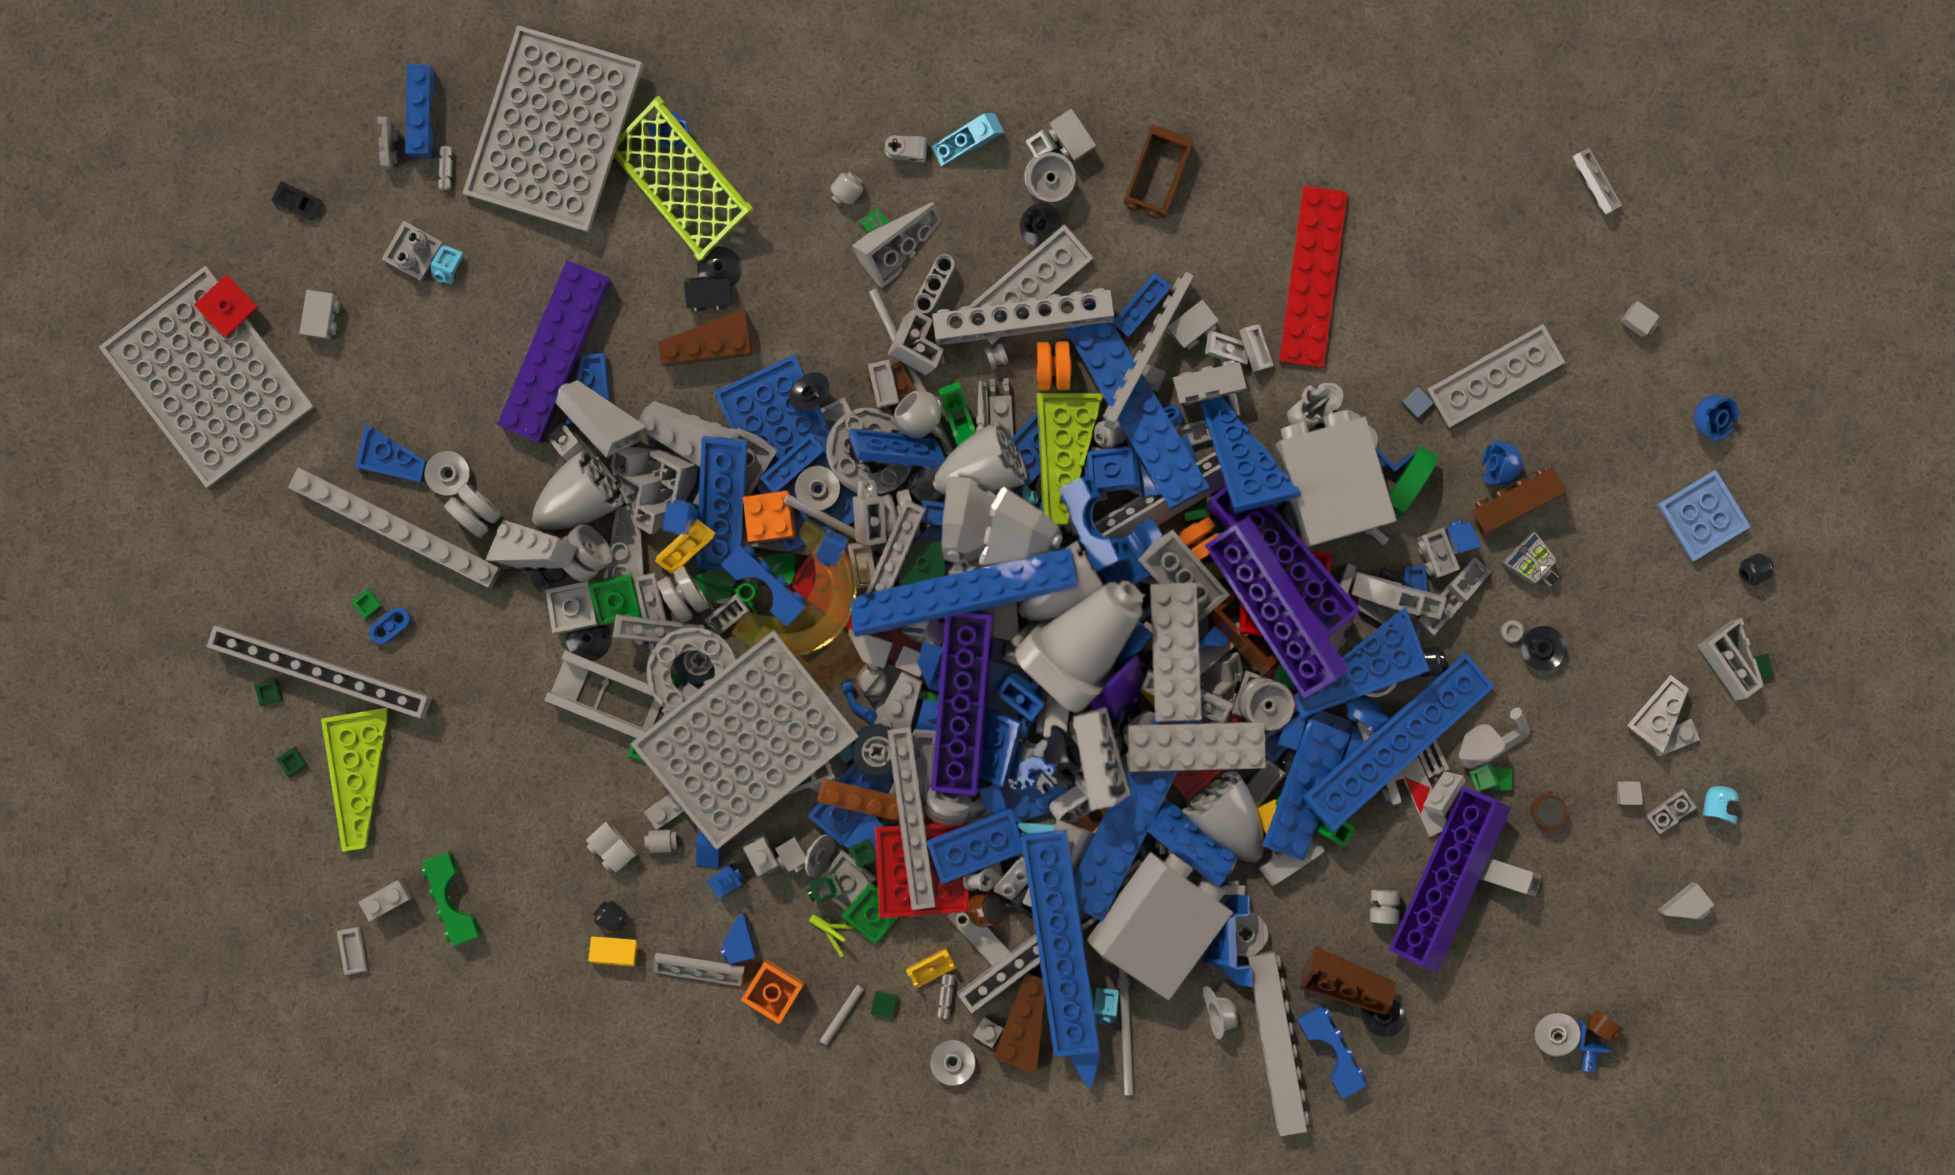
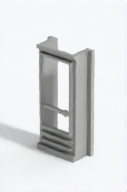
[544,651,661,738]

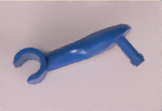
[841,679,877,723]

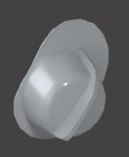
[856,663,902,702]
[1203,986,1238,1039]

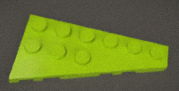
[1036,393,1103,526]
[321,708,389,852]

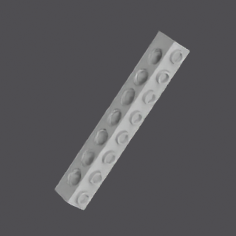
[932,288,1114,346]

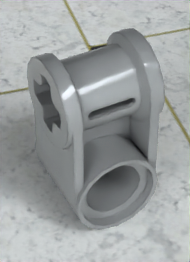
[884,135,927,163]
[963,862,1004,891]

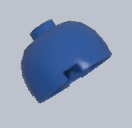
[1694,394,1739,440]
[1482,440,1524,486]

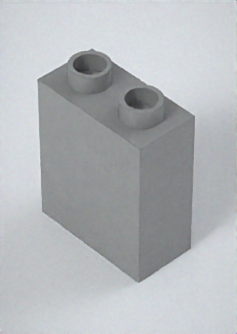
[1271,410,1396,547]
[1087,852,1233,1000]

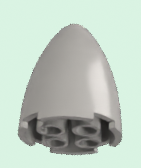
[933,421,1027,495]
[532,449,624,530]
[1017,541,1104,621]
[1182,771,1264,862]

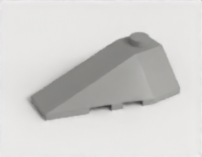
[852,202,942,288]

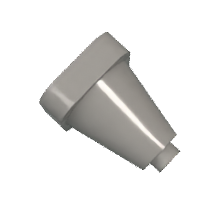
[1015,581,1142,712]

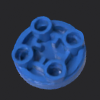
[1346,696,1389,732]

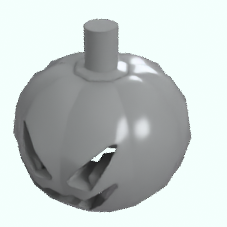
[894,390,943,439]

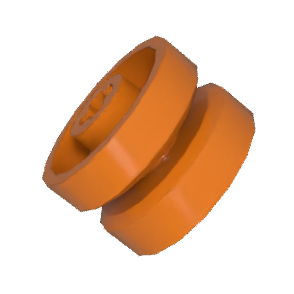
[1037,341,1072,391]
[1179,517,1221,560]

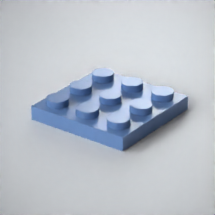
[1657,470,1751,562]

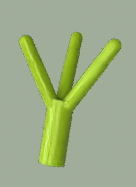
[809,914,854,958]

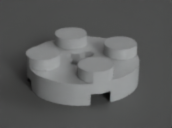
[1235,912,1268,957]

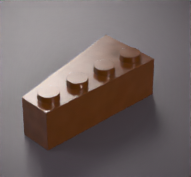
[658,308,752,367]
[1472,466,1566,534]
[1299,947,1396,1015]
[994,971,1045,1073]

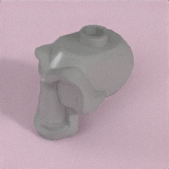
[1287,383,1343,429]

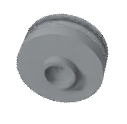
[924,787,972,825]

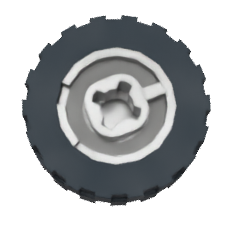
[672,650,715,684]
[851,723,892,776]

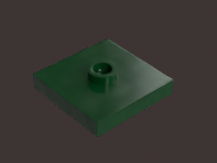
[900,541,945,586]

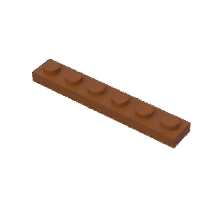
[817,779,951,824]

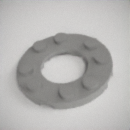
[826,408,912,496]
[647,627,736,712]

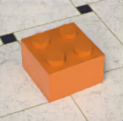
[743,491,797,544]
[741,959,805,1024]

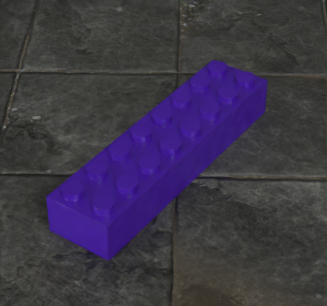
[497,260,611,444]
[1206,486,1361,638]
[1205,516,1349,698]
[931,611,995,796]
[1389,786,1511,973]

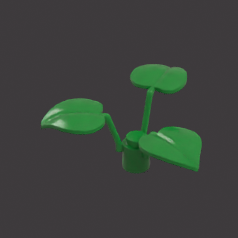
[695,553,795,647]

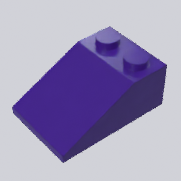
[1090,655,1143,723]

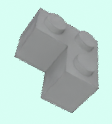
[888,309,944,375]

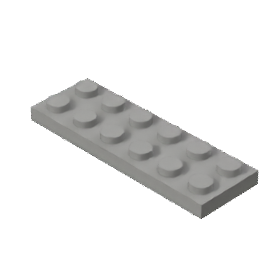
[969,224,1093,345]
[1426,324,1566,428]
[1151,583,1201,721]
[1128,722,1265,772]

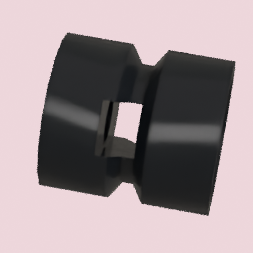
[525,567,567,593]

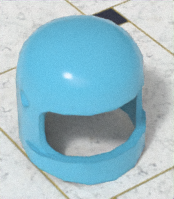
[1703,786,1739,824]

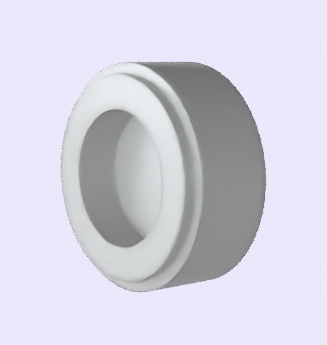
[1500,620,1524,643]

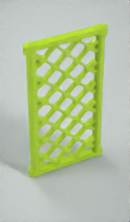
[614,96,754,262]

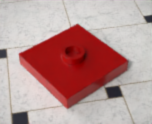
[194,274,259,338]

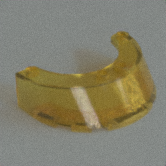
[732,517,856,656]

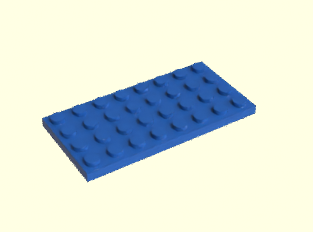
[714,354,857,553]

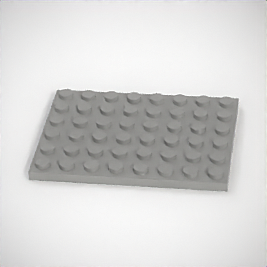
[462,25,644,233]
[99,266,315,488]
[631,630,859,850]

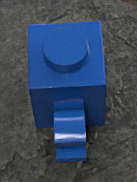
[707,864,744,899]

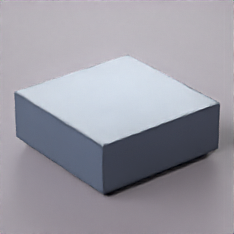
[1401,387,1434,419]

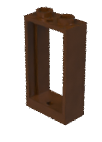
[1123,124,1194,219]
[1207,588,1279,676]

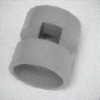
[1369,889,1401,924]

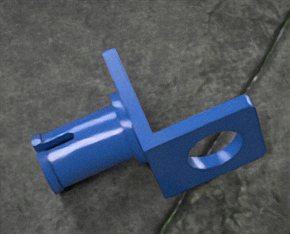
[1375,446,1414,472]
[1577,1019,1610,1072]

